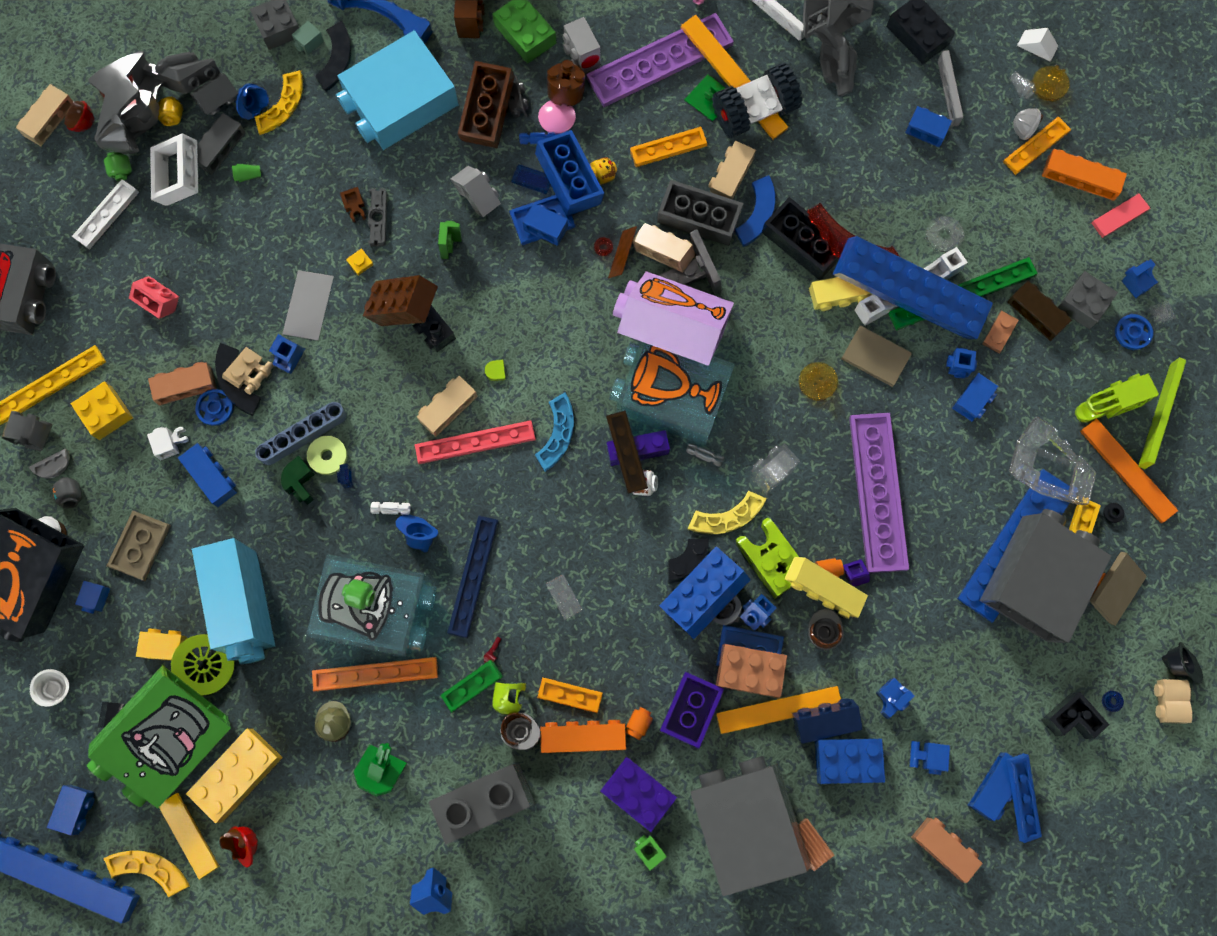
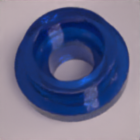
[1102,691,1124,712]

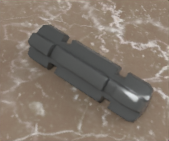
[686,442,725,467]

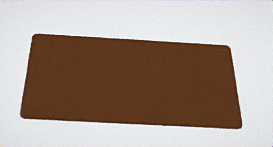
[608,226,637,279]

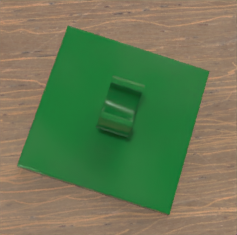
[684,74,725,122]

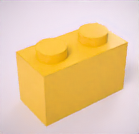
[136,629,187,661]

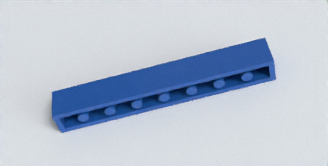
[0,832,140,923]

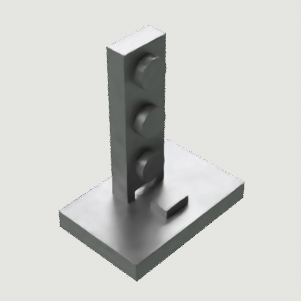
[658,229,722,295]

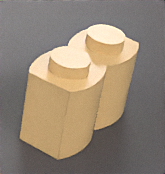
[1154,679,1192,724]

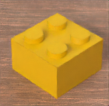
[70,381,133,440]

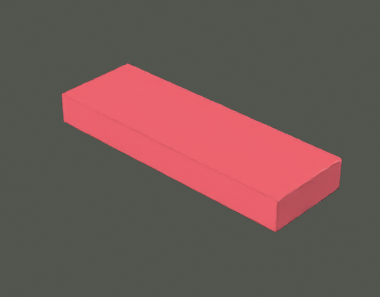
[1091,194,1150,238]

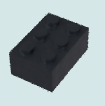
[886,0,955,65]

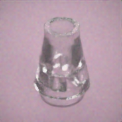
[1009,72,1036,99]

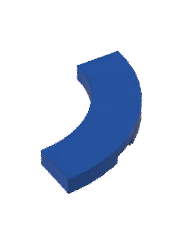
[735,175,775,247]

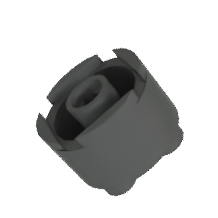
[2,411,53,451]

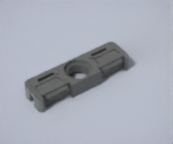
[368,188,387,246]

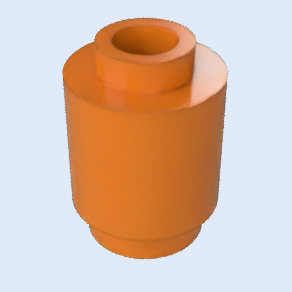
[815,558,844,578]
[625,707,653,740]

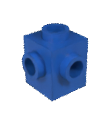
[946,348,977,378]
[740,594,776,631]

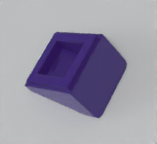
[843,559,870,587]

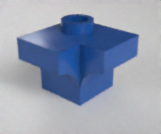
[1121,259,1158,298]
[269,334,305,374]
[876,678,914,719]
[410,867,452,915]

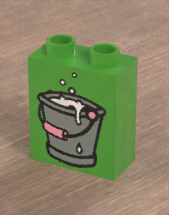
[87,665,231,809]

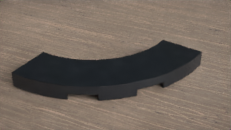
[315,20,351,92]
[215,343,261,416]

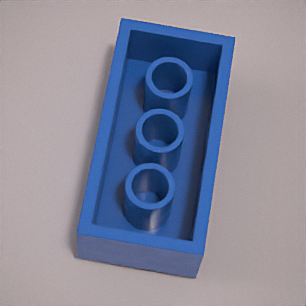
[535,130,604,216]
[659,547,751,639]

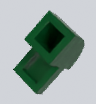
[281,456,315,505]

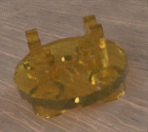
[1031,65,1070,102]
[798,362,838,401]

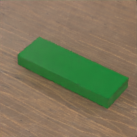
[440,660,503,713]

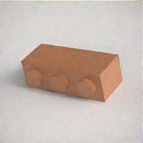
[148,362,217,406]
[911,818,983,884]

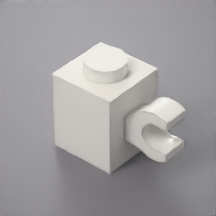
[147,427,189,460]

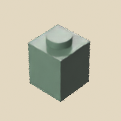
[292,21,324,55]

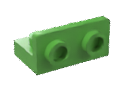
[438,221,462,259]

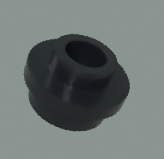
[1103,503,1125,523]

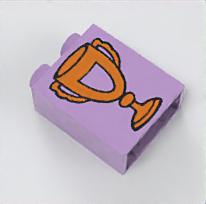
[613,271,734,366]

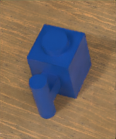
[910,741,950,775]

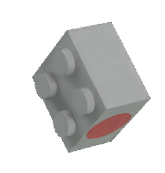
[562,17,600,73]

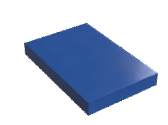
[509,195,576,245]
[716,625,784,666]

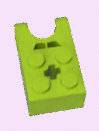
[1075,373,1159,423]
[736,518,799,599]

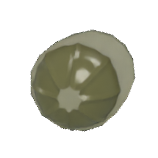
[315,701,351,742]

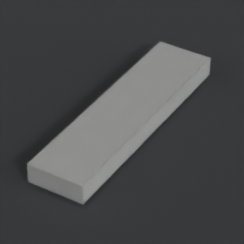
[937,50,963,126]

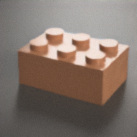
[716,644,787,698]

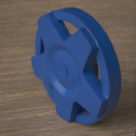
[1115,314,1153,350]
[195,389,234,426]

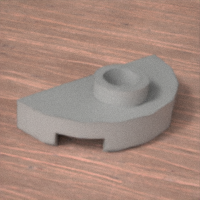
[29,448,70,479]

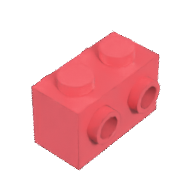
[129,276,179,319]

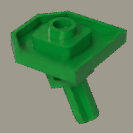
[354,743,407,797]

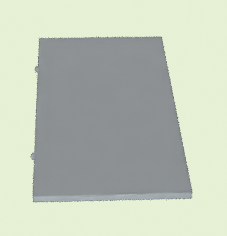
[282,270,334,340]

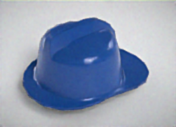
[395,515,438,552]

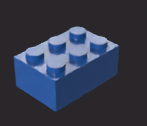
[815,739,885,784]

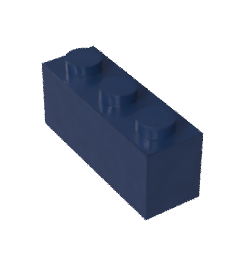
[792,698,863,744]

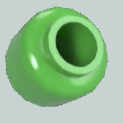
[104,152,132,181]
[342,579,375,610]

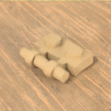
[222,347,274,395]

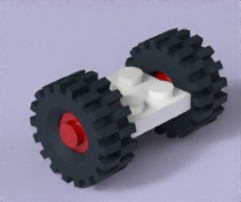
[712,63,803,138]

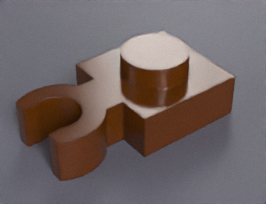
[340,187,366,223]

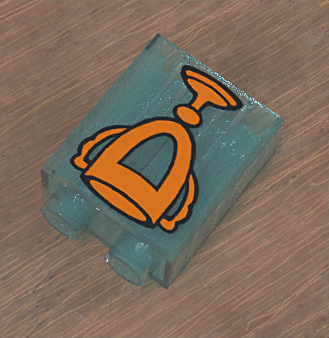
[609,341,735,446]

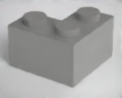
[451,166,501,217]

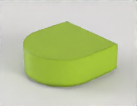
[485,360,506,381]

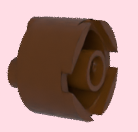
[547,60,585,106]

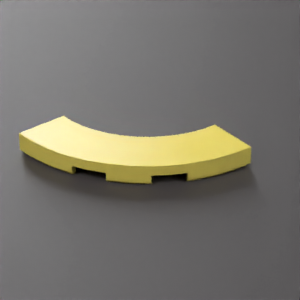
[688,491,767,535]

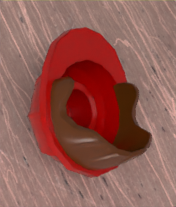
[64,101,94,132]
[219,826,258,868]

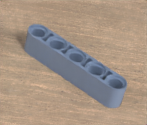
[255,402,346,465]

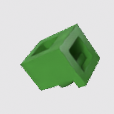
[634,834,667,870]

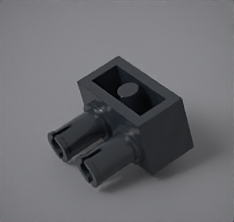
[412,305,456,352]

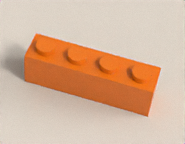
[1042,149,1127,201]
[540,720,626,753]

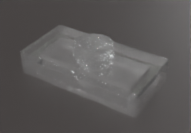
[545,574,583,620]

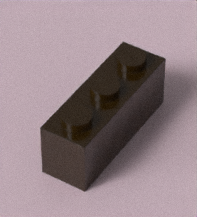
[1007,281,1072,341]

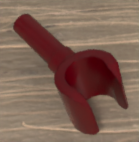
[483,637,501,663]

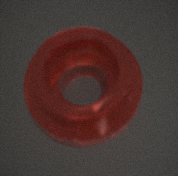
[594,237,613,256]

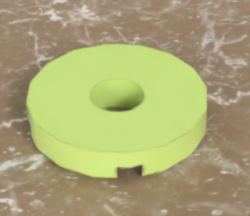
[307,436,347,475]

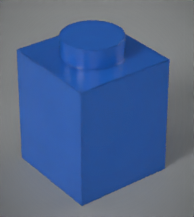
[75,581,110,614]

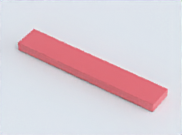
[415,420,535,464]

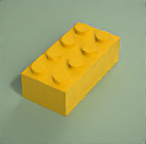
[186,728,283,823]

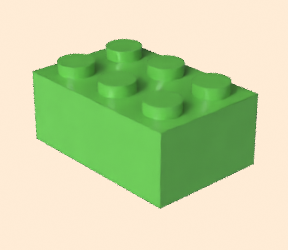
[493,0,556,64]

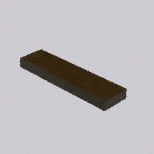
[606,410,648,494]

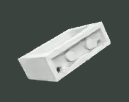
[150,133,198,206]

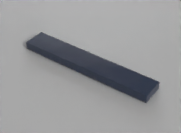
[447,516,498,639]

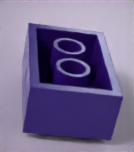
[659,672,724,749]
[600,757,677,832]

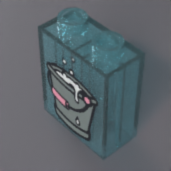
[306,554,437,659]

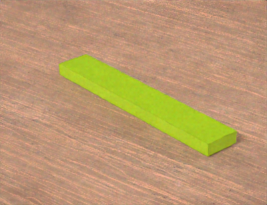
[1138,357,1186,469]

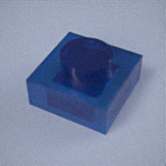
[337,464,353,488]

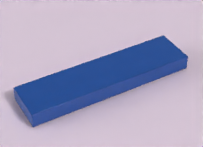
[1007,754,1042,843]

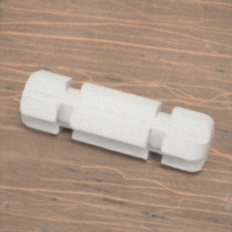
[370,502,411,515]

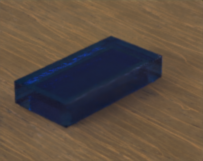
[511,164,551,194]

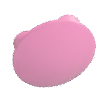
[538,101,576,135]

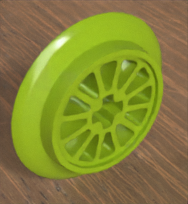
[171,634,234,695]

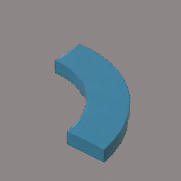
[535,392,574,472]

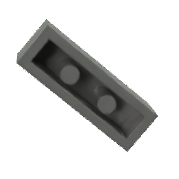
[197,113,246,175]

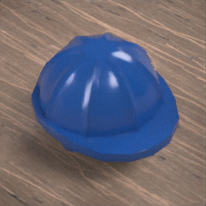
[236,83,269,120]

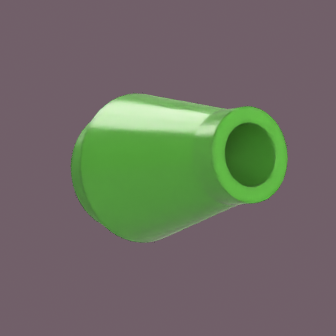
[232,164,261,183]

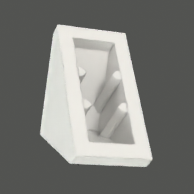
[1017,28,1058,61]

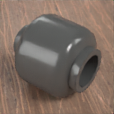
[52,477,82,509]

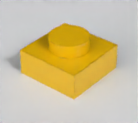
[346,248,374,276]

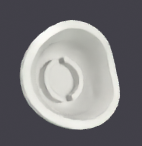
[30,669,69,707]

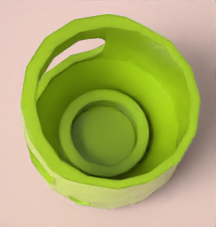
[492,682,526,715]

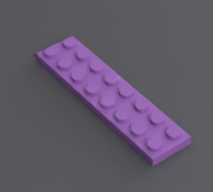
[586,13,734,108]
[849,413,909,573]

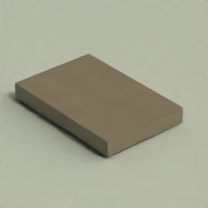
[841,325,912,387]
[107,511,171,581]
[1089,552,1147,626]

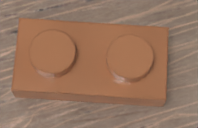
[982,311,1019,353]

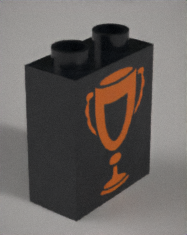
[0,508,85,642]

